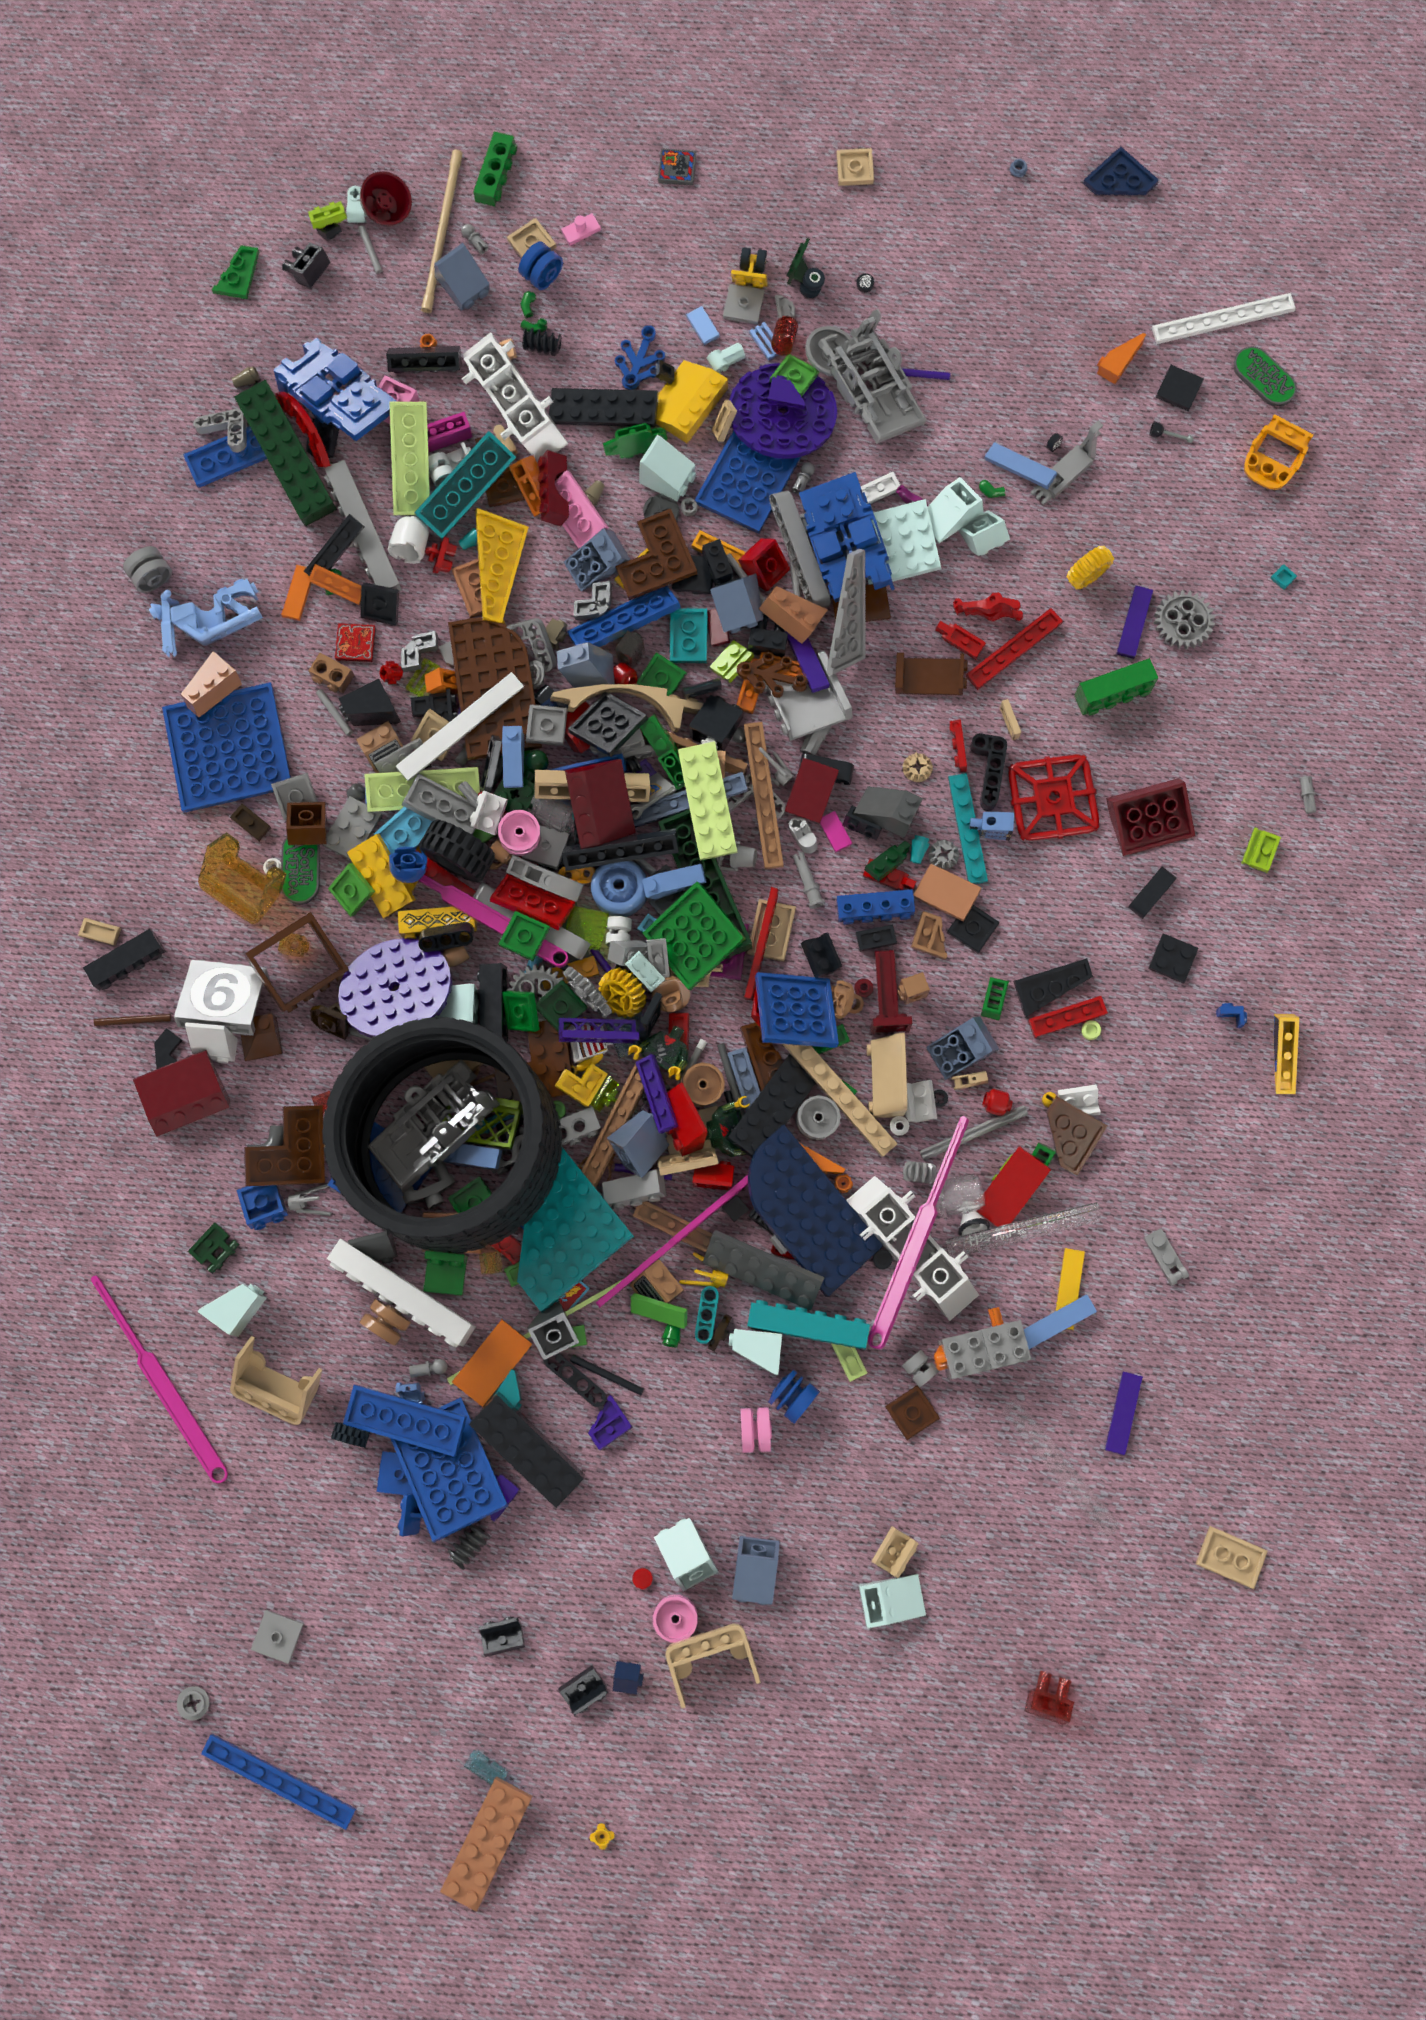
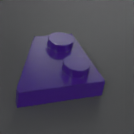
[588,1395,633,1450]

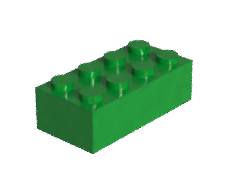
[1074,658,1158,716]

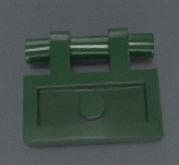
[187,1222,240,1274]

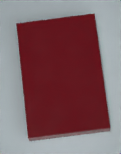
[785,758,839,824]

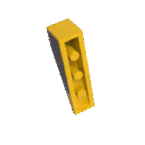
[1273,1014,1299,1094]

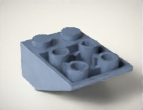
[564,528,631,592]
[926,1016,999,1080]

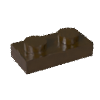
[230,804,271,842]

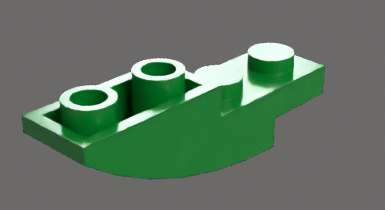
[640,714,685,790]

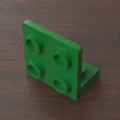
[423,1251,468,1296]

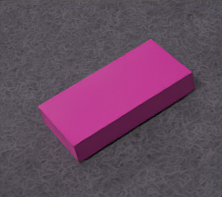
[820,811,852,853]

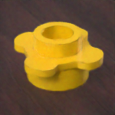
[590,1823,615,1850]

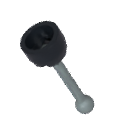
[1149,421,1194,443]

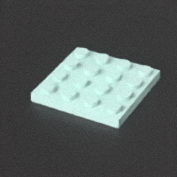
[868,499,941,585]

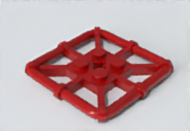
[1008,754,1100,841]

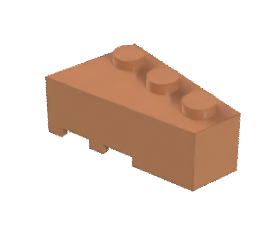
[759,586,828,644]
[181,651,242,717]

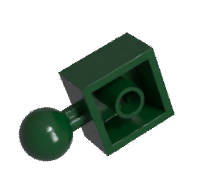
[494,750,549,813]

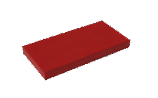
[490,873,576,931]
[973,1145,1051,1231]

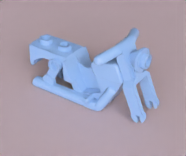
[149,579,263,658]

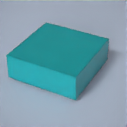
[1270,564,1297,590]

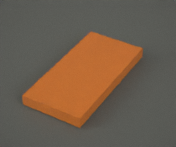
[452,1319,533,1407]

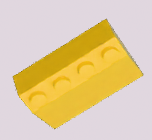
[656,360,728,443]

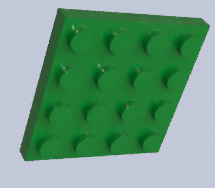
[643,881,746,990]

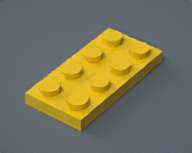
[347,833,416,918]

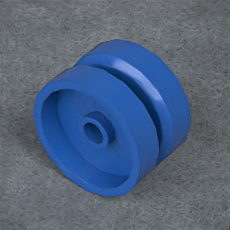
[518,241,563,290]

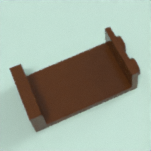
[895,652,968,695]

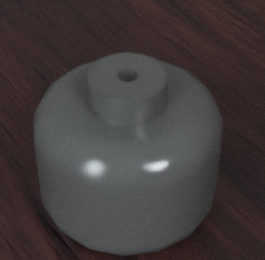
[346,783,365,802]

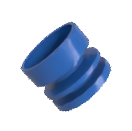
[768,1370,820,1424]

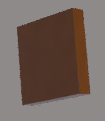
[885,1385,940,1440]

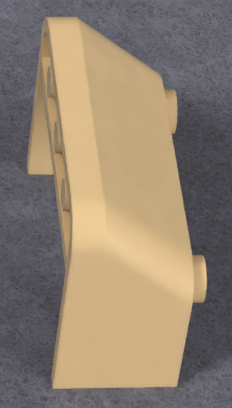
[230,1336,322,1425]
[666,1624,760,1708]

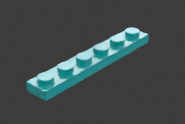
[948,773,988,884]

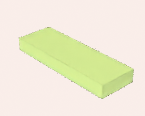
[831,1344,867,1382]

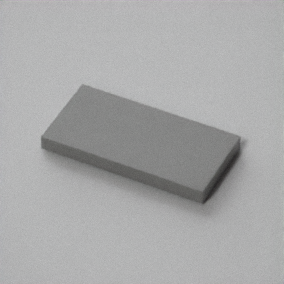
[402,773,476,835]

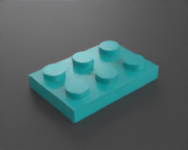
[670,608,707,663]

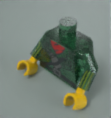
[628,1025,689,1080]
[705,1096,750,1157]

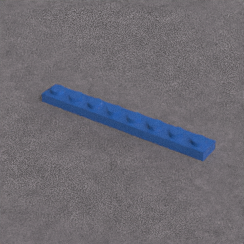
[201,1734,356,1830]

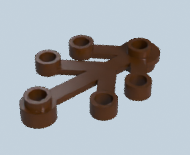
[736,652,808,698]

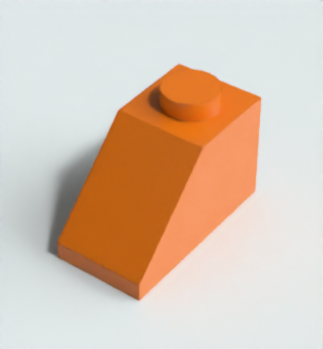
[424,667,458,694]

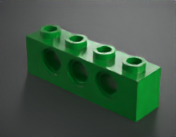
[473,131,517,207]

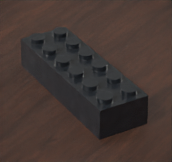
[469,1391,585,1508]

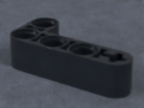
[970,733,1007,811]

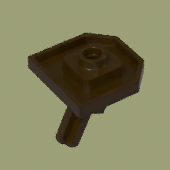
[310,1002,348,1040]

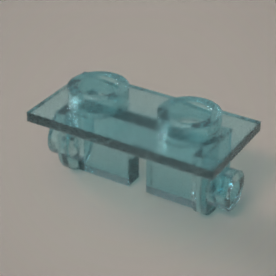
[463,1750,508,1785]

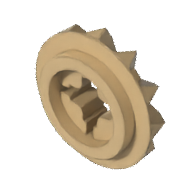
[903,752,933,782]

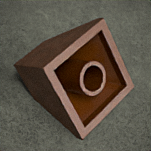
[240,1013,283,1062]

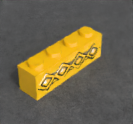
[398,907,477,939]

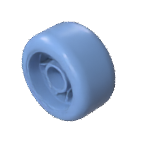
[591,860,647,917]

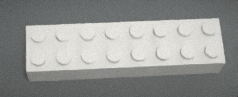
[327,1239,476,1348]

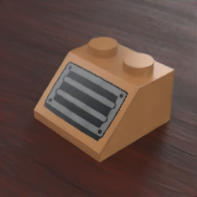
[356,721,403,773]
[630,1259,684,1304]

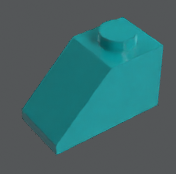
[493,1369,522,1410]

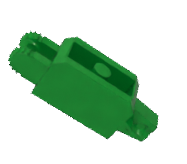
[603,423,668,458]

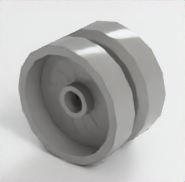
[123,546,172,593]
[795,1095,841,1140]

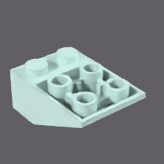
[928,477,983,543]
[858,1574,926,1628]

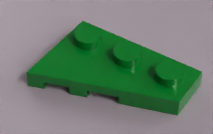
[212,245,260,299]

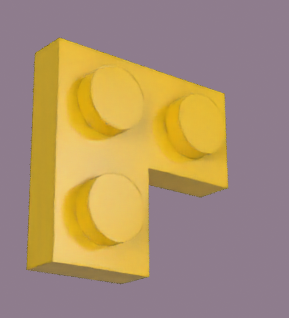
[555,1064,608,1107]

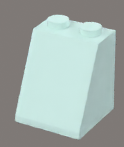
[639,435,696,501]
[435,984,479,1025]
[198,1284,267,1337]
[729,1329,782,1375]
[654,1518,718,1591]

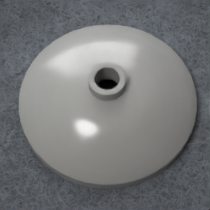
[805,326,852,376]

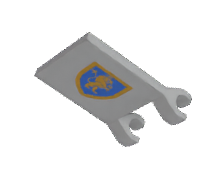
[630,773,675,819]

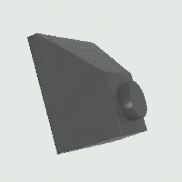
[348,1231,398,1264]
[527,1301,579,1360]

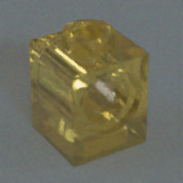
[278,933,309,958]
[479,1251,503,1275]

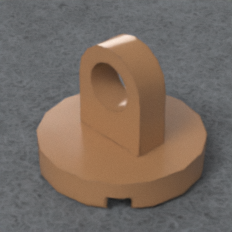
[652,976,690,1012]
[831,980,864,1019]

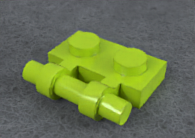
[308,201,347,229]

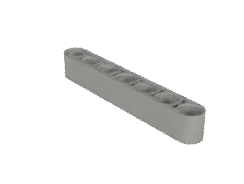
[769,491,830,608]
[473,882,591,961]

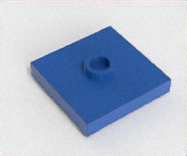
[376,1451,413,1495]

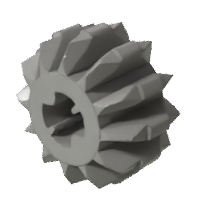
[903,1161,936,1184]

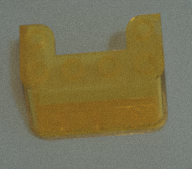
[198,832,287,924]

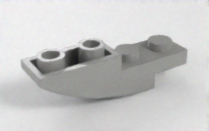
[506,855,584,902]

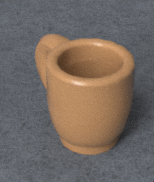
[489,839,513,870]
[442,936,470,967]

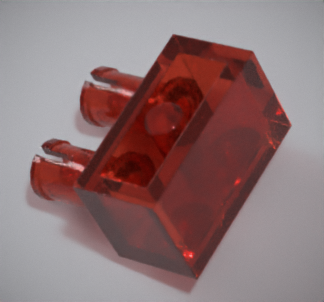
[1024,1671,1074,1725]

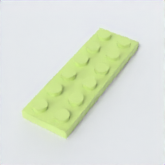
[390,402,430,515]
[678,742,738,861]
[364,767,480,812]

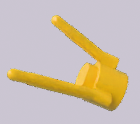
[679,1252,728,1288]

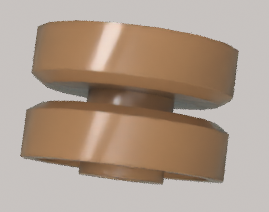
[679,1063,725,1107]
[359,1299,411,1346]

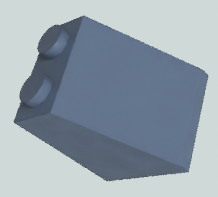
[434,243,490,311]
[710,574,763,634]
[557,642,615,688]
[607,1110,669,1178]
[732,1536,780,1605]

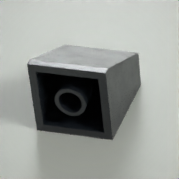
[338,679,401,726]
[689,695,744,751]

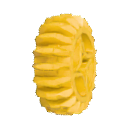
[1067,546,1114,589]
[598,967,647,1018]

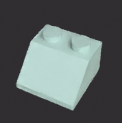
[958,510,1010,556]

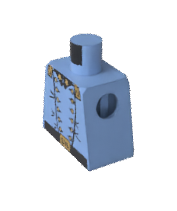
[969,812,1014,841]

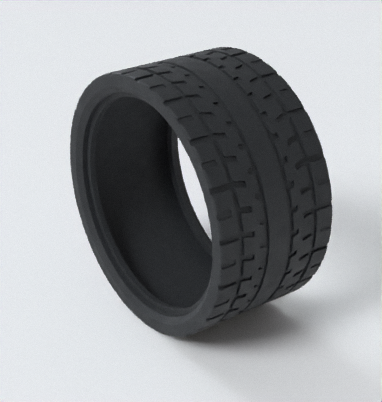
[323,1017,562,1253]

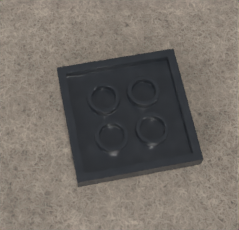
[568,691,648,757]

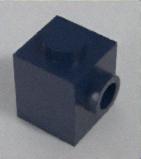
[613,1661,644,1695]

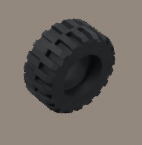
[419,819,495,883]

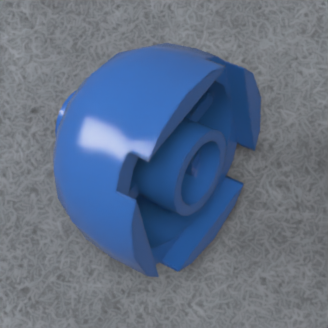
[389,847,427,883]

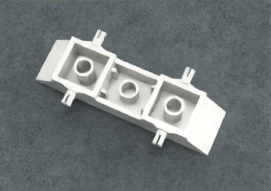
[462,332,568,463]
[846,1176,979,1321]

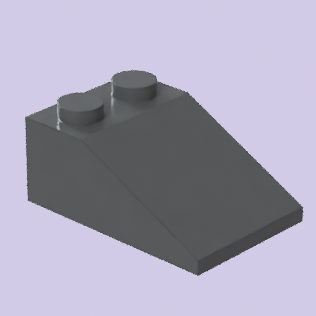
[853,786,923,838]

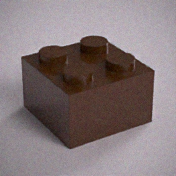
[286,802,327,845]

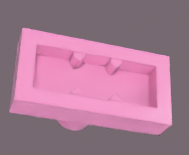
[561,214,601,246]

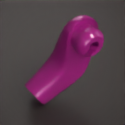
[896,485,928,507]

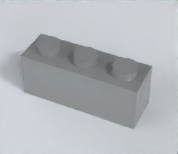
[602,1170,667,1211]

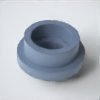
[1010,159,1028,177]

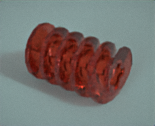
[771,316,798,356]

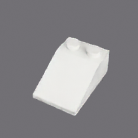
[185,1022,238,1064]

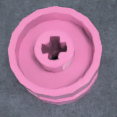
[498,810,540,856]
[741,1407,772,1453]
[653,1594,698,1643]

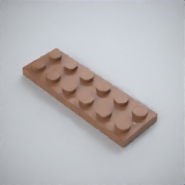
[440,1777,533,1912]

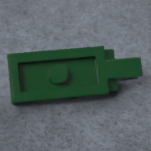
[864,840,911,882]

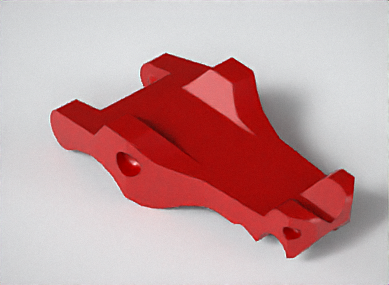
[953,592,1023,622]

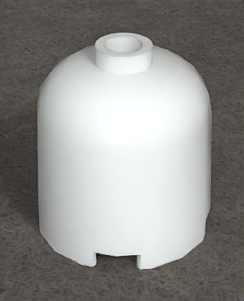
[388,516,429,564]

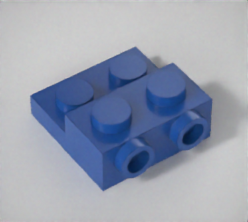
[236,1185,288,1230]

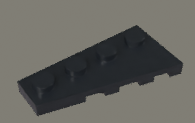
[1013,958,1093,1018]

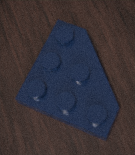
[1083,146,1159,195]

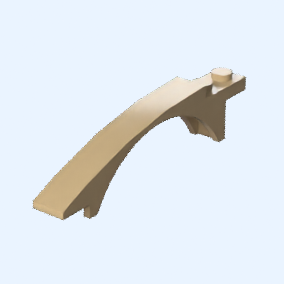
[550,684,703,733]

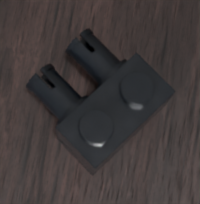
[282,242,331,289]
[748,614,788,657]

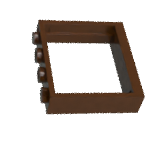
[244,912,349,1013]

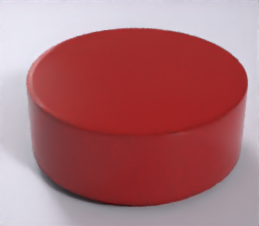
[632,1568,653,1589]

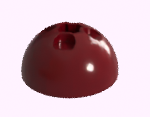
[360,171,412,226]

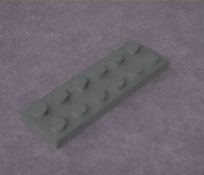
[702,1230,824,1311]

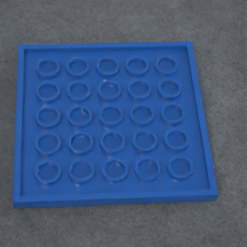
[162,682,291,813]

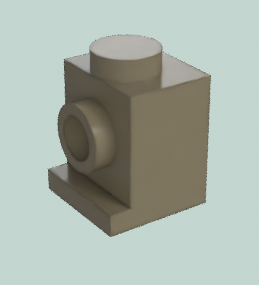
[546,618,568,651]

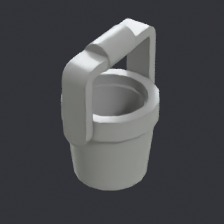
[716,840,757,871]

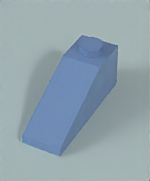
[502,726,525,788]
[642,864,706,900]
[444,1144,502,1169]

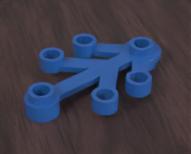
[615,325,665,390]

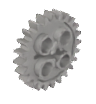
[1153,590,1215,650]
[507,964,564,1022]
[563,966,612,1018]

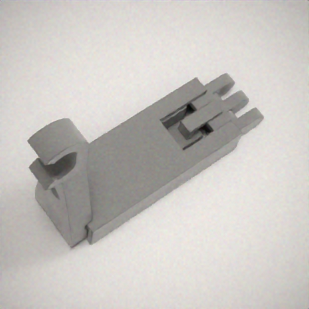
[1031,420,1104,505]

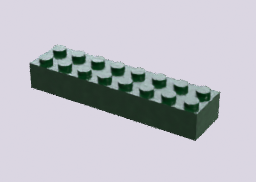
[234,379,337,527]
[658,809,752,960]

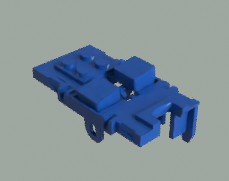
[799,472,895,603]

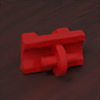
[425,536,457,574]

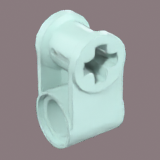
[346,186,367,223]

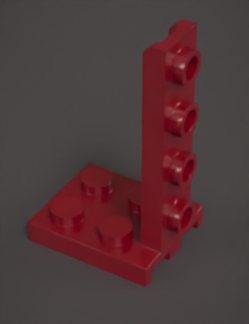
[870,950,912,1035]

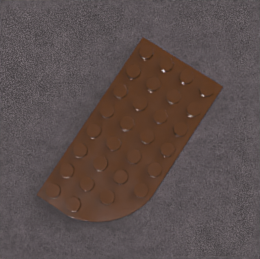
[448,618,543,760]

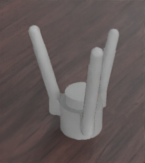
[759,747,794,787]
[288,1183,332,1216]

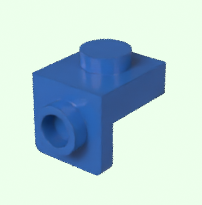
[1216,1003,1247,1028]

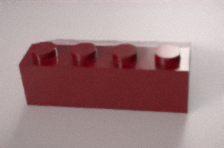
[565,759,636,849]
[1106,778,1196,856]
[133,1050,230,1137]

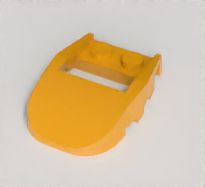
[1244,414,1313,490]

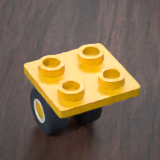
[731,247,768,289]

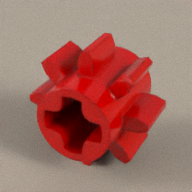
[379,661,403,684]

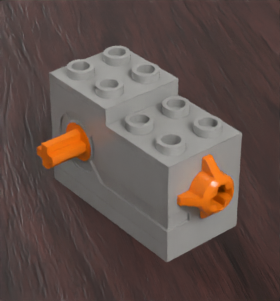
[934,1307,1032,1380]

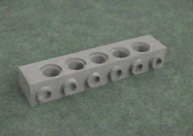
[489,1107,602,1175]

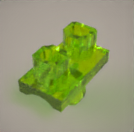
[590,1075,619,1112]

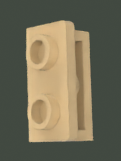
[871,1526,918,1578]

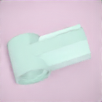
[707,343,745,374]

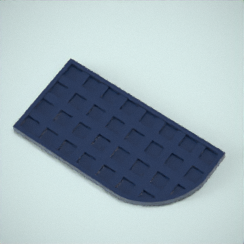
[748,1125,883,1297]

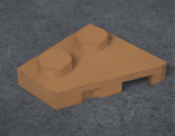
[910,911,947,960]

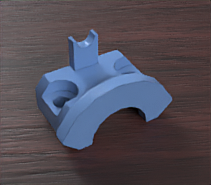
[396,1383,426,1404]

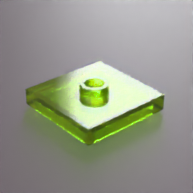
[566,906,609,951]

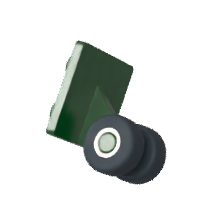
[786,238,825,299]

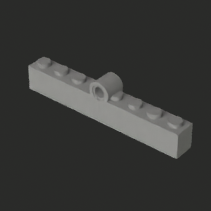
[324,460,402,592]

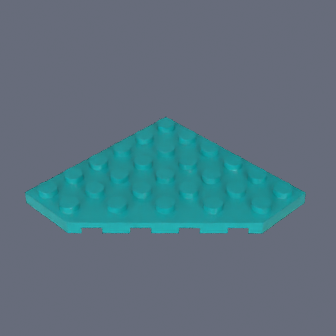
[517,1147,634,1313]

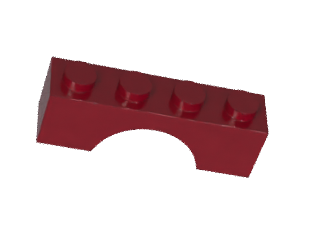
[538,450,569,526]

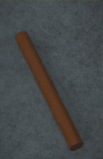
[94,1014,171,1026]

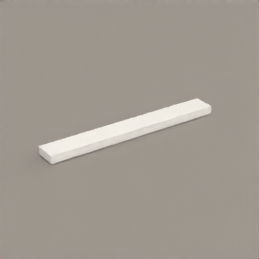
[1152,293,1296,344]
[396,672,524,781]

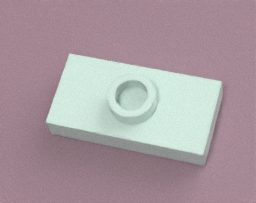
[625,951,665,992]

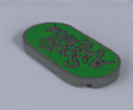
[1234,346,1297,406]
[281,837,321,905]

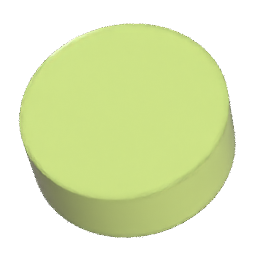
[1081,1020,1101,1040]

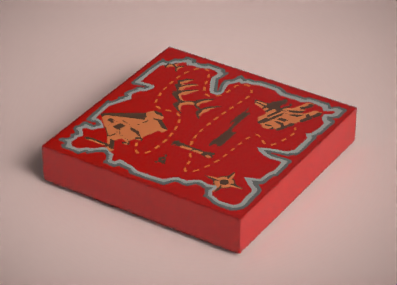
[335,623,376,662]

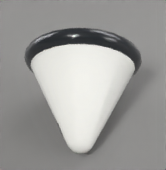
[958,1205,990,1239]

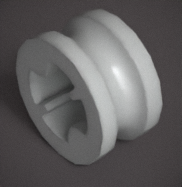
[681,498,697,516]

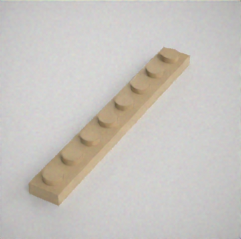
[782,1044,897,1157]

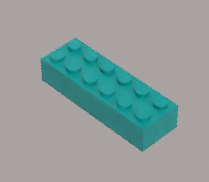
[414,431,516,539]
[747,1300,870,1350]

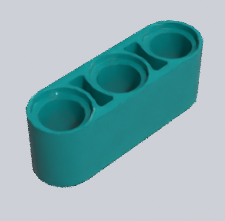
[695,1286,719,1344]

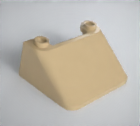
[867,1033,907,1118]

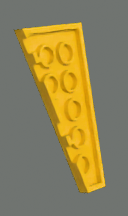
[475,508,529,623]

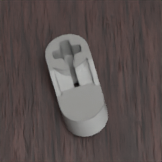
[789,817,818,853]

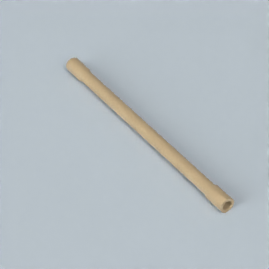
[421,150,463,313]

